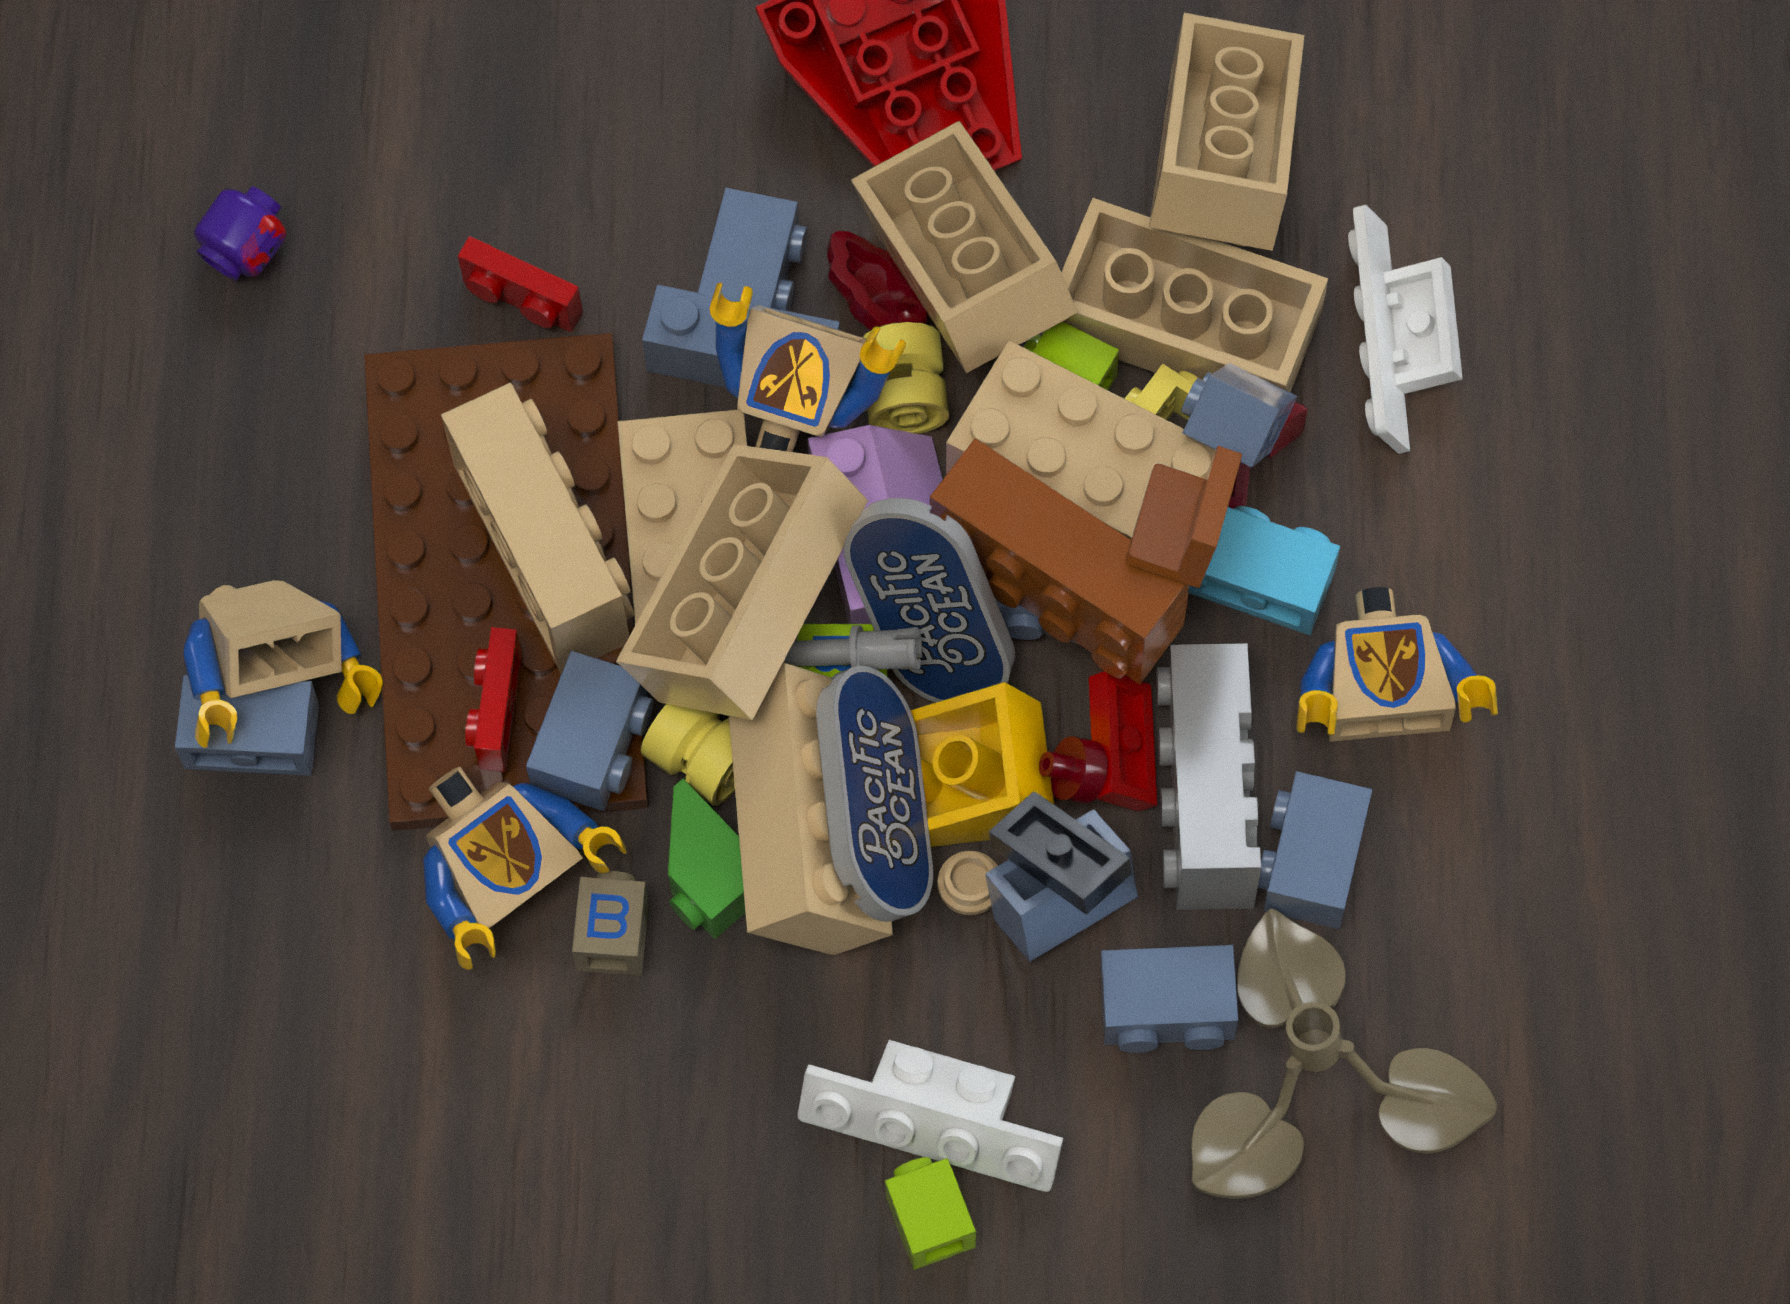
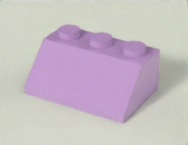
[808,425,943,631]

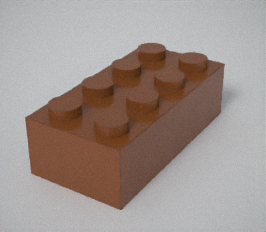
[929,438,1189,684]

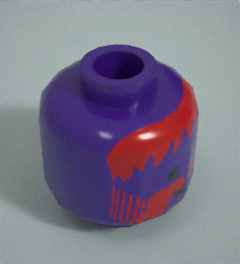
[194,186,287,281]

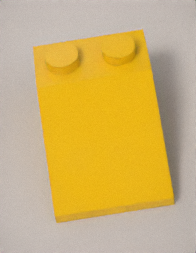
[910,682,1054,847]

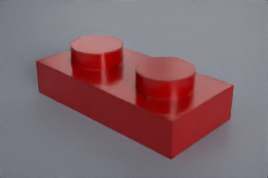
[458,236,583,333]
[465,627,522,772]
[1088,671,1157,812]

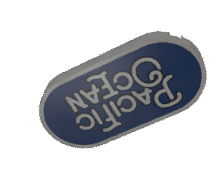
[844,498,1015,702]
[816,666,933,922]

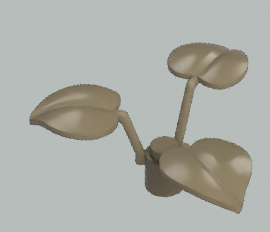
[1192,908,1497,1199]

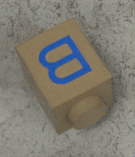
[572,871,649,976]

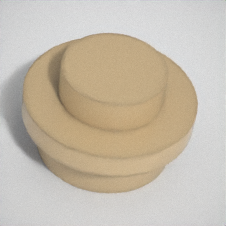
[938,851,998,915]

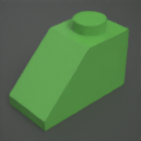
[668,779,746,939]

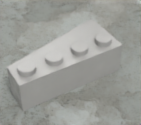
[1156,643,1261,910]

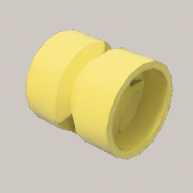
[863,322,949,434]
[641,704,735,806]

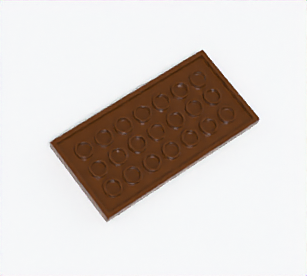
[364,333,648,831]

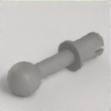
[783,625,922,670]

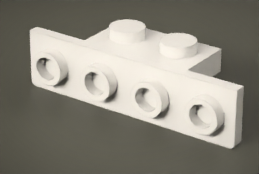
[1348,205,1463,454]
[797,1040,1063,1192]

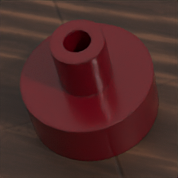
[1039,736,1107,804]

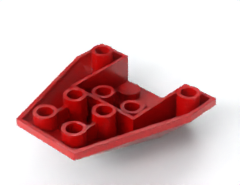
[755,0,1022,172]

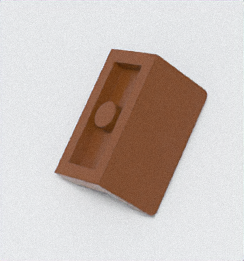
[1125,446,1242,588]

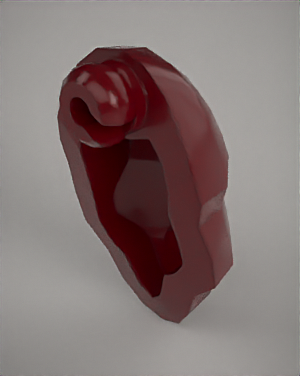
[826,231,928,332]

